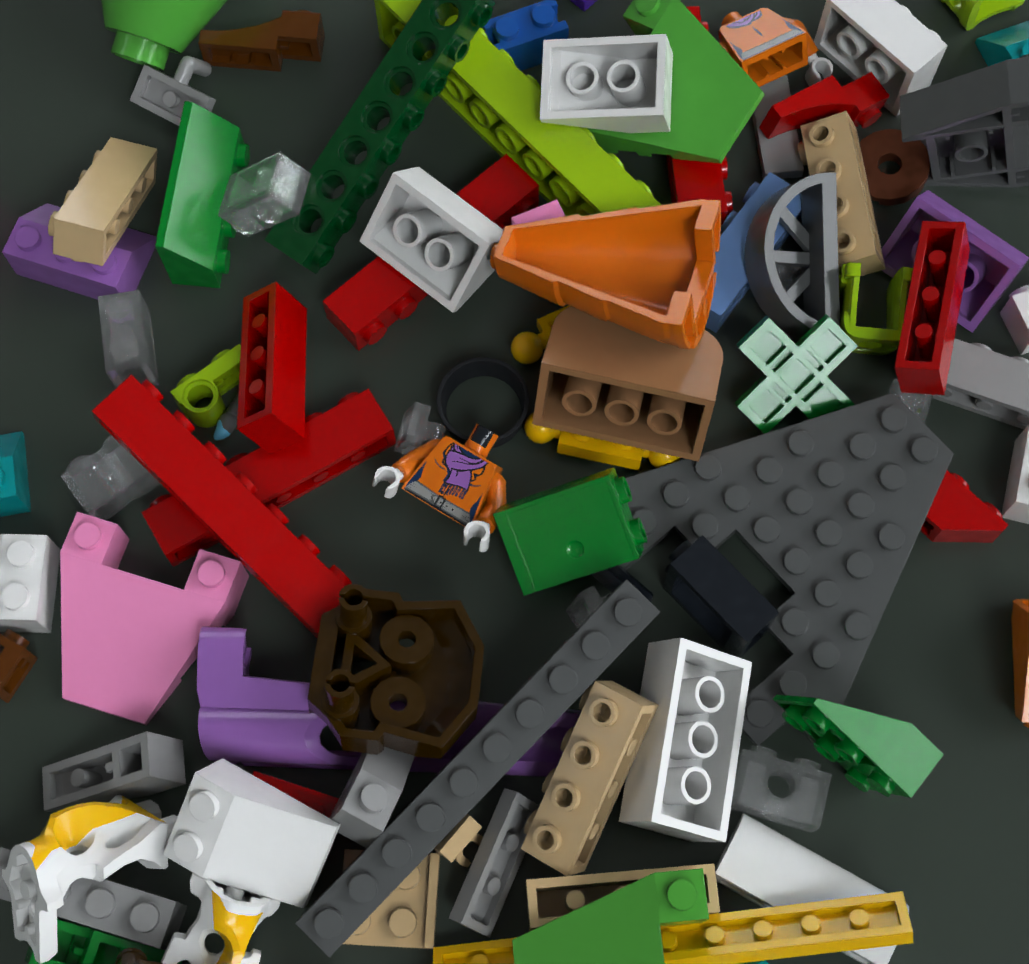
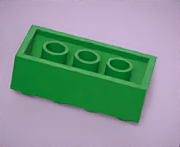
[155,101,250,288]

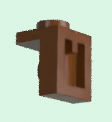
[0,628,38,703]

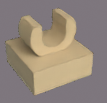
[434,814,483,867]

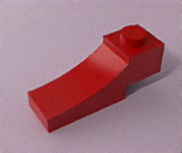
[759,72,890,139]

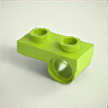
[170,344,241,428]

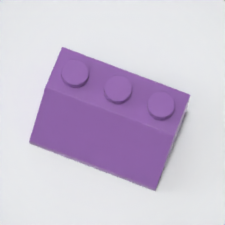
[882,190,1029,333]
[2,203,157,309]

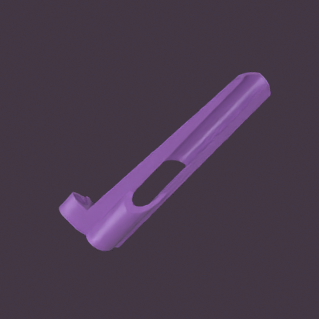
[197,626,582,776]

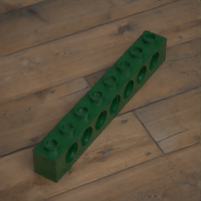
[265,0,495,274]

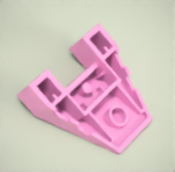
[60,512,249,725]

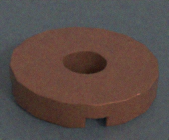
[859,129,930,206]

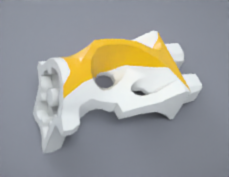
[2,795,178,964]
[161,872,281,964]

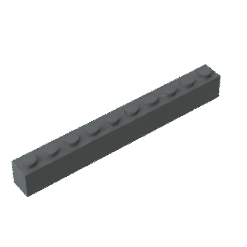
[295,580,660,958]

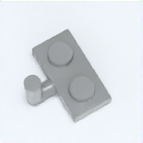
[129,56,216,126]

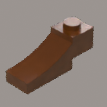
[198,10,325,72]

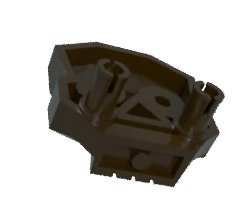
[307,584,485,759]

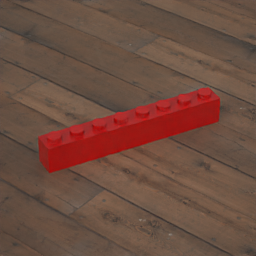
[92,374,352,639]

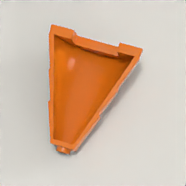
[490,199,721,350]

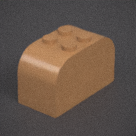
[532,306,723,462]

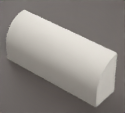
[715,813,909,964]

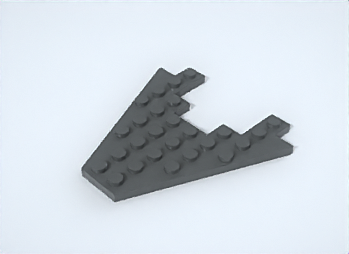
[620,393,954,748]

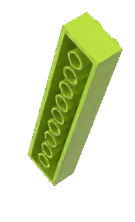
[374,0,661,216]

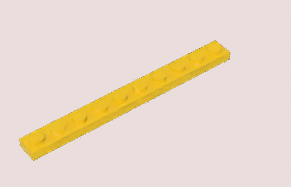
[433,891,913,964]

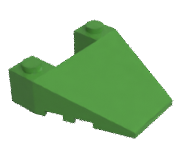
[587,0,765,163]
[512,868,709,964]

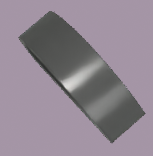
[744,172,840,339]

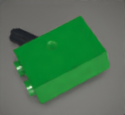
[493,467,653,602]

